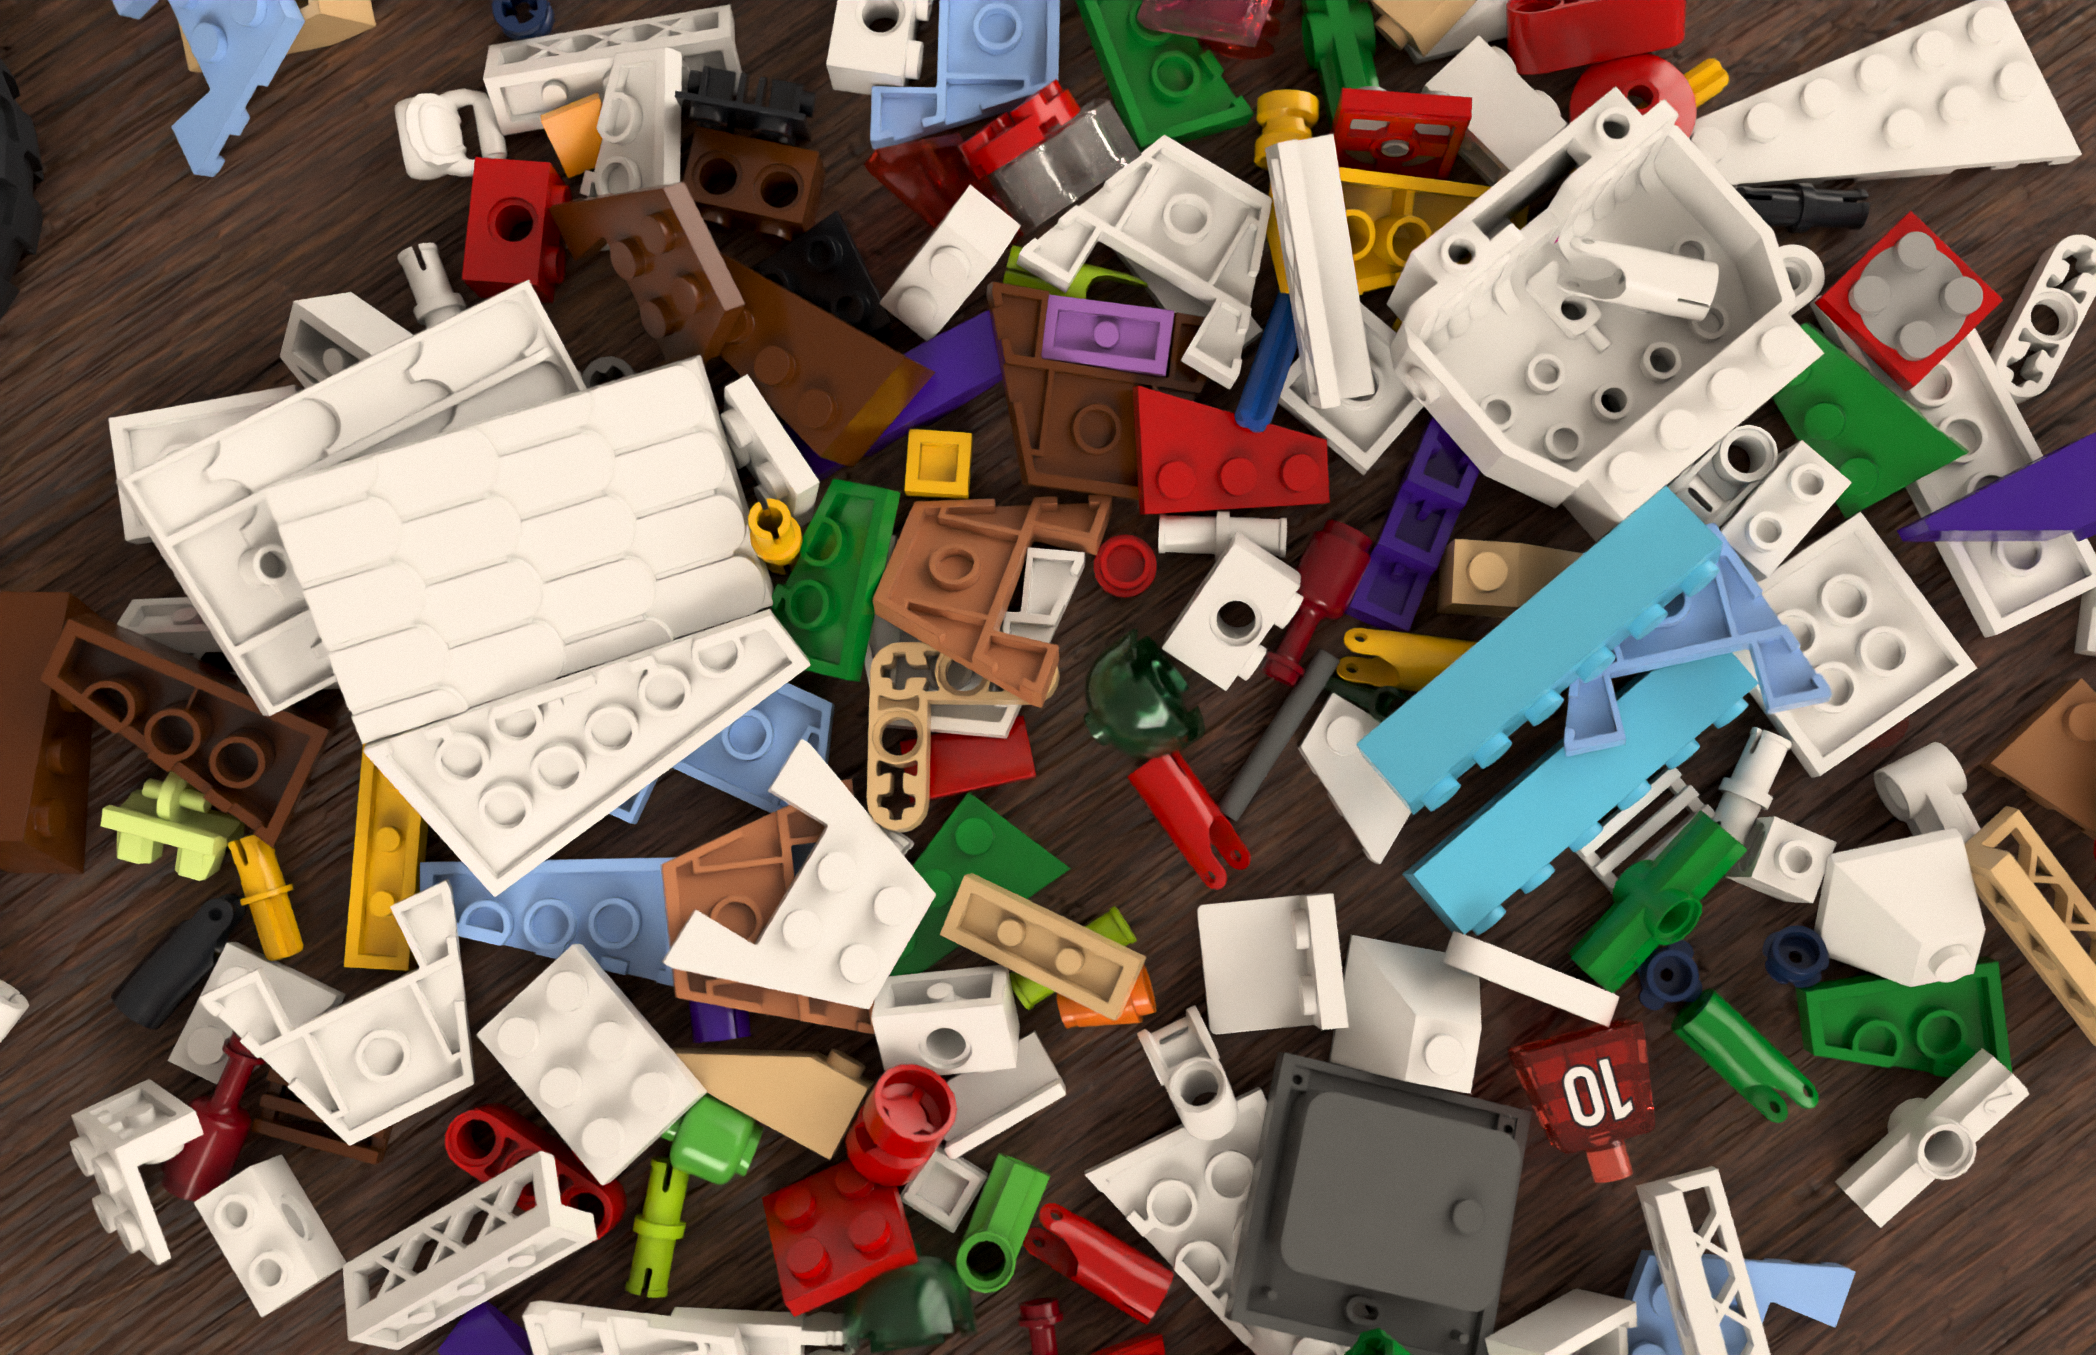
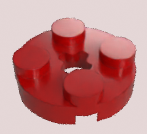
[959,79,1081,180]

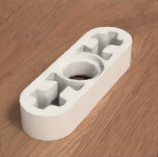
[1990,235,2096,404]
[1442,931,1620,1027]

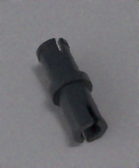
[1736,182,1870,233]

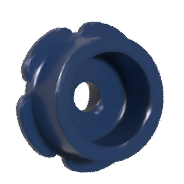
[1762,926,1829,988]

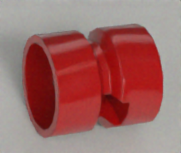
[845,1064,957,1186]

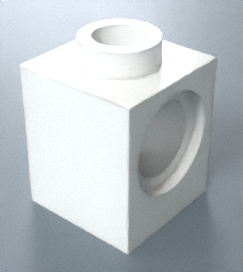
[1725,816,1836,903]

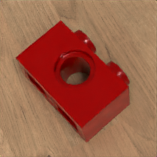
[462,157,572,303]

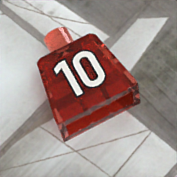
[1507,1018,1655,1183]

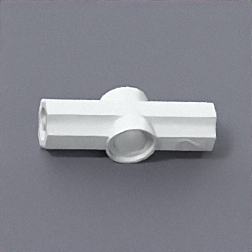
[1835,1048,2029,1228]

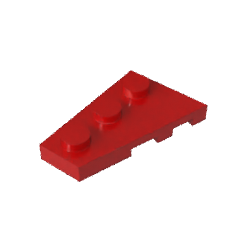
[1133,386,1330,515]

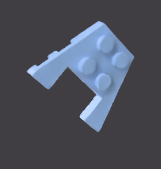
[112,0,305,177]
[870,0,1060,149]
[1564,522,1832,757]
[609,683,835,877]
[1623,1250,1855,1355]

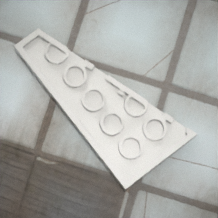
[1689,0,2082,189]
[1084,1087,1369,1355]

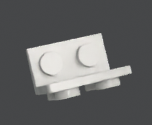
[1197,893,1348,1034]
[70,1079,203,1265]

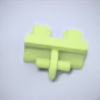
[100,771,245,881]

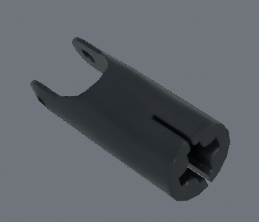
[110,893,246,1030]

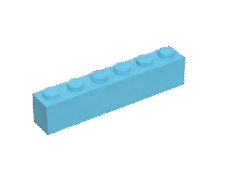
[1356,486,1723,815]
[1402,652,1759,936]

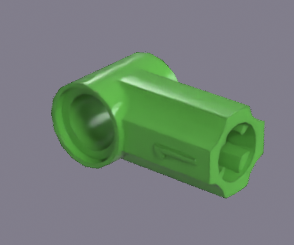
[956,1152,1050,1293]

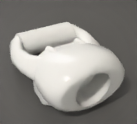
[394,88,508,180]

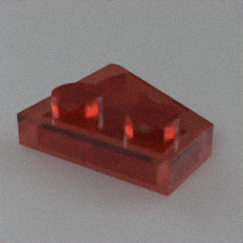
[864,133,1024,250]

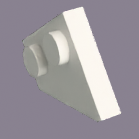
[1298,693,1411,864]
[168,942,346,1084]

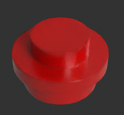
[1093,535,1157,598]

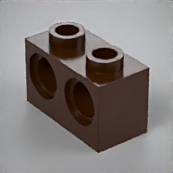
[683,126,826,246]

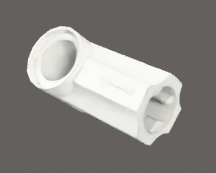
[1874,742,1980,844]

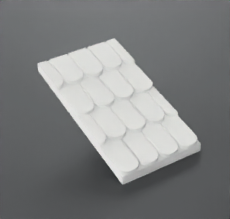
[115,280,587,716]
[263,354,774,744]

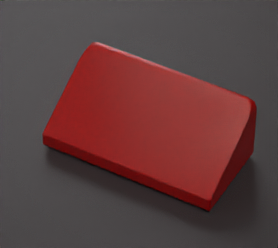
[900,715,1037,804]

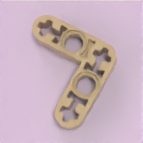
[867,642,1060,833]

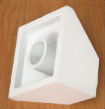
[1814,827,1985,987]
[1329,935,1482,1094]

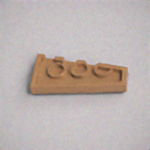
[1979,678,2096,840]

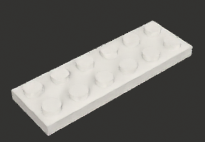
[1809,294,2096,638]

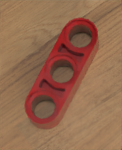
[1506,0,1686,75]
[445,1103,627,1243]

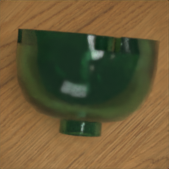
[1084,628,1205,760]
[842,1243,978,1354]

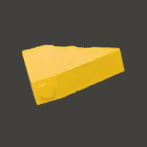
[1266,167,1529,295]

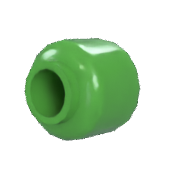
[661,1093,764,1185]

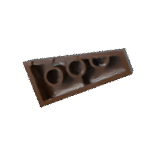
[720,252,936,468]
[0,591,99,874]
[40,613,339,848]

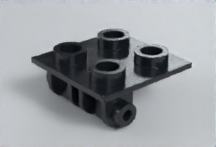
[675,66,816,147]
[753,211,894,342]

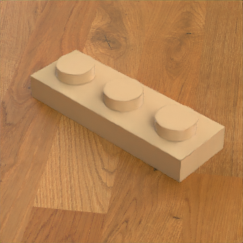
[940,873,1146,1021]

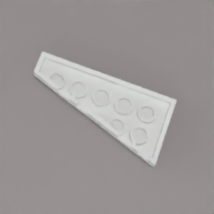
[363,609,810,897]

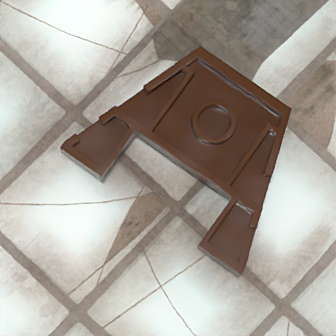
[549,181,745,369]
[986,282,1207,501]

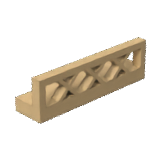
[1964,806,2096,1046]

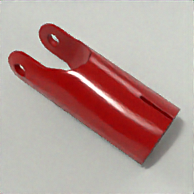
[1127,744,1251,890]
[1023,1203,1174,1325]

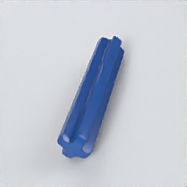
[1234,289,1298,433]

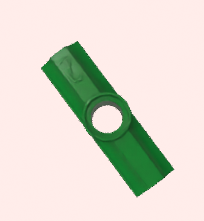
[1301,0,1379,131]
[1568,810,1748,994]

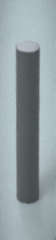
[1218,648,1340,822]

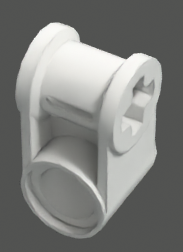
[1658,425,1778,528]
[1137,1005,1239,1140]

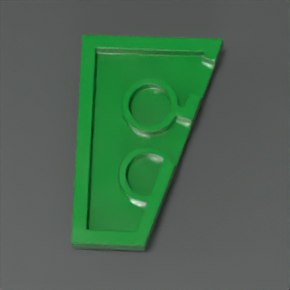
[1772,322,1969,518]
[770,478,901,682]
[1796,956,2012,1078]

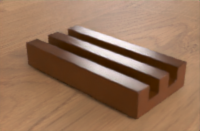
[251,1067,394,1165]

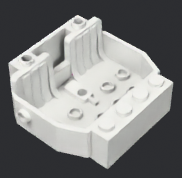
[1387,87,1824,541]

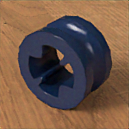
[492,0,555,41]

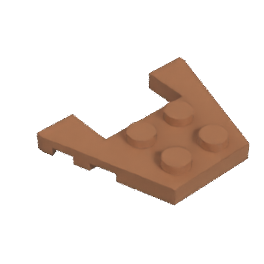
[873,495,1112,708]
[660,779,875,1034]

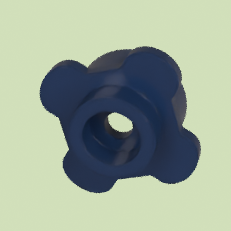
[1635,940,1703,1010]

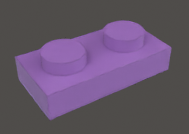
[1041,295,1175,378]

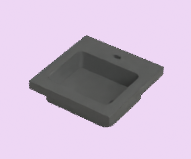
[1224,1052,1532,1355]

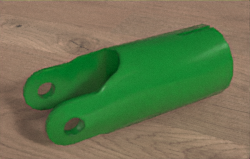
[1671,988,1819,1123]

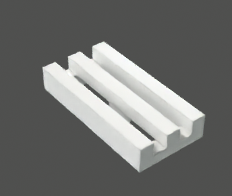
[1576,767,1716,893]

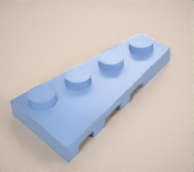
[420,857,676,986]

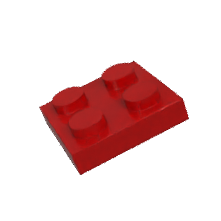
[762,1159,919,1317]

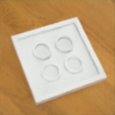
[1732,512,1977,778]

